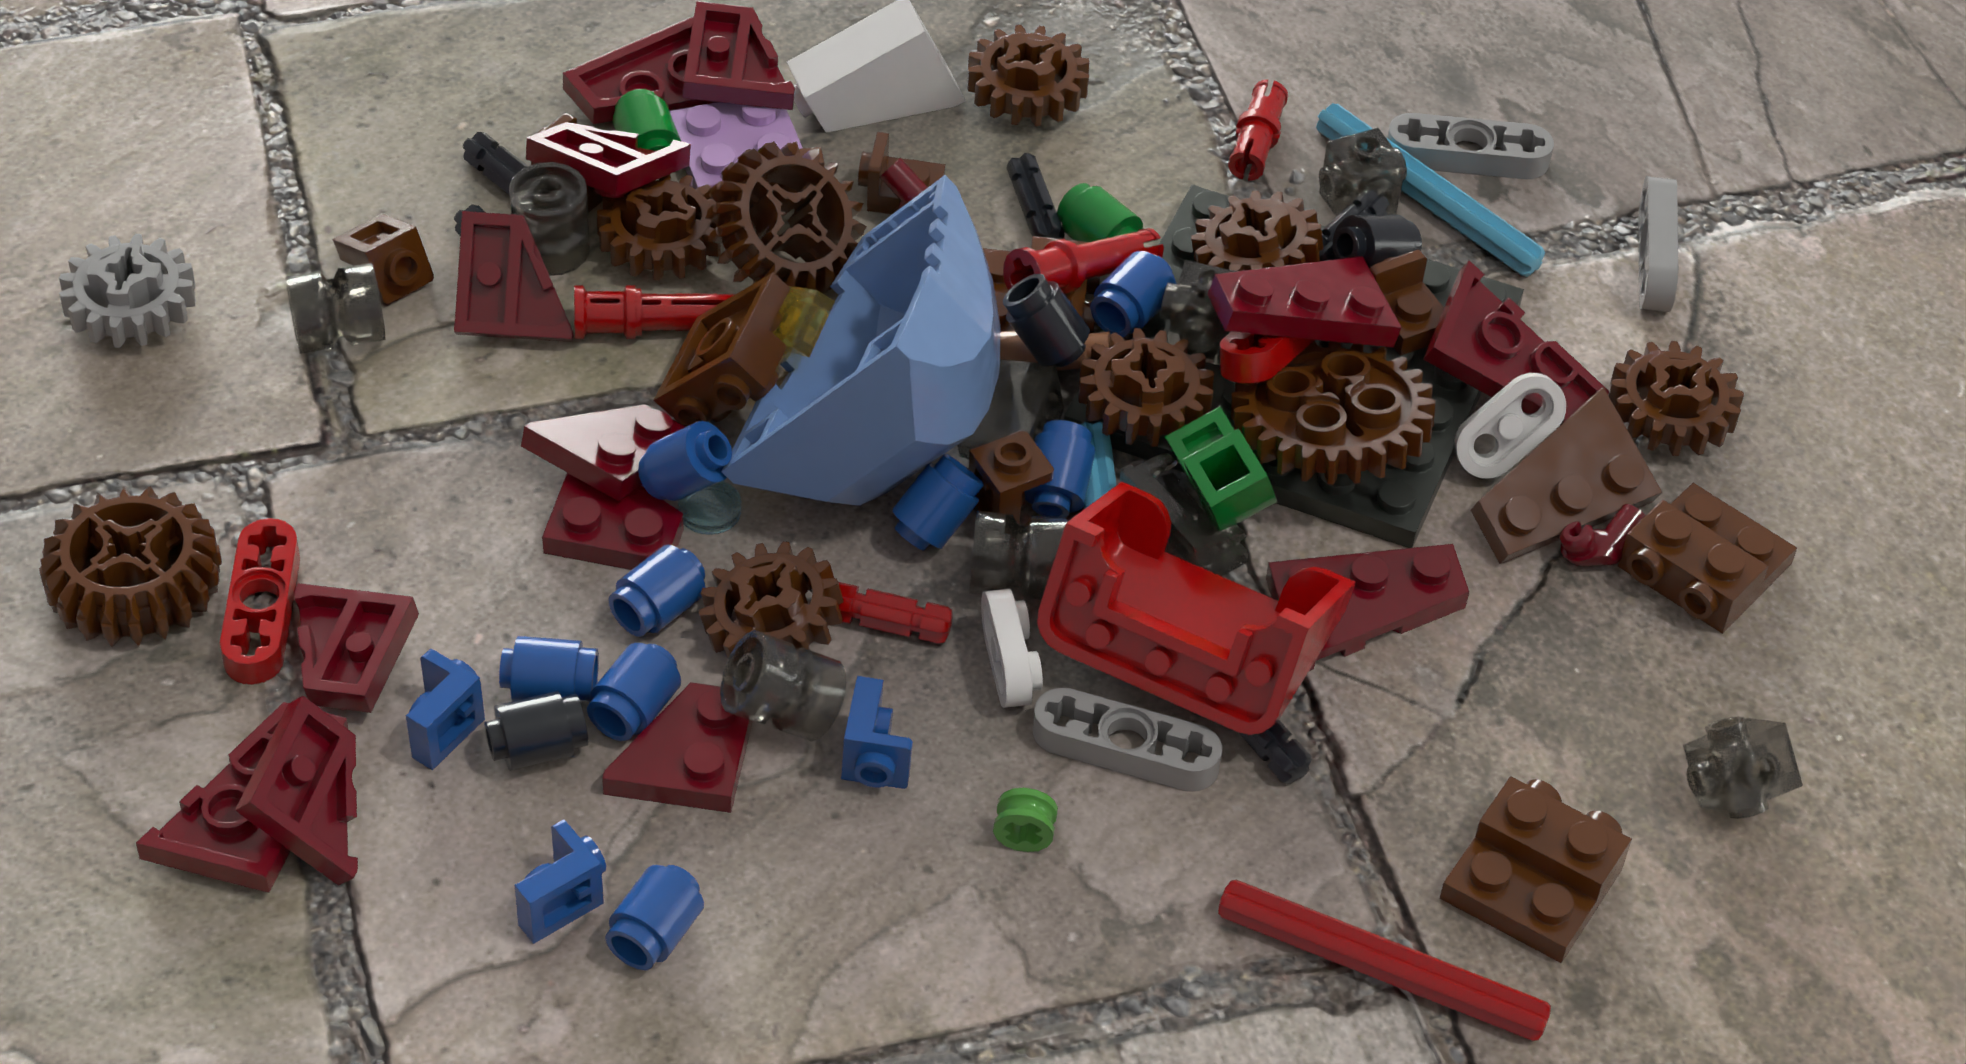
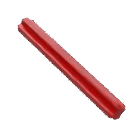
[1218,879,1551,1041]

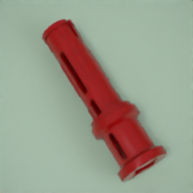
[1003,228,1164,294]
[574,285,735,339]

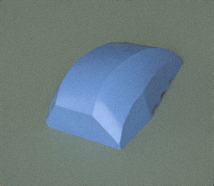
[721,175,1001,505]

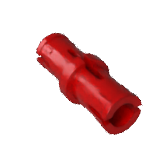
[1228,79,1289,181]

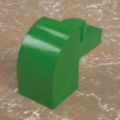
[1165,407,1277,533]

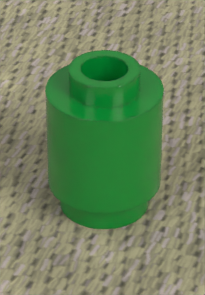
[613,89,681,151]
[1057,183,1143,242]

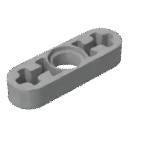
[1387,113,1554,179]
[1638,176,1679,312]
[1033,688,1222,791]

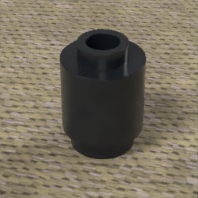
[1332,214,1422,269]
[1003,273,1090,367]
[484,691,589,771]

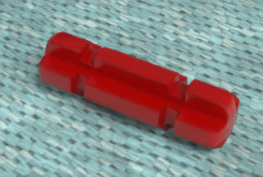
[838,582,953,644]

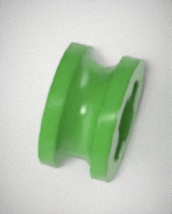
[993,787,1058,852]

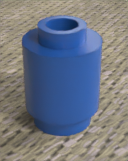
[1090,251,1177,337]
[1024,420,1096,519]
[638,421,732,501]
[892,454,984,551]
[608,545,706,637]
[499,636,599,701]
[587,643,681,741]
[605,865,704,970]

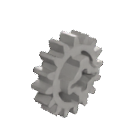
[59,234,196,348]

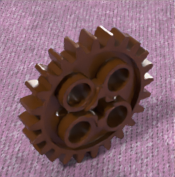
[1231,341,1436,484]

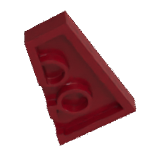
[563,16,717,124]
[1208,256,1402,347]
[1423,260,1609,426]
[1266,544,1469,671]
[136,702,349,893]

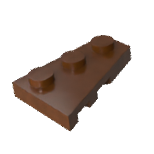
[1470,387,1663,564]

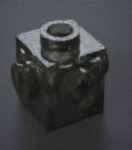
[1319,128,1407,216]
[1160,261,1237,365]
[1683,716,1803,819]

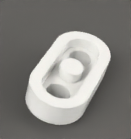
[1454,373,1566,478]
[981,589,1043,708]

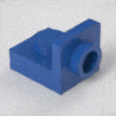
[406,649,485,770]
[841,676,913,789]
[514,819,606,944]

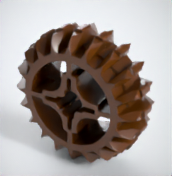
[705,141,867,302]
[39,486,222,647]

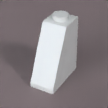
[787,0,966,133]

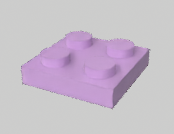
[670,102,803,189]

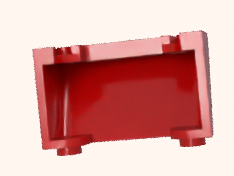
[1037,482,1356,735]

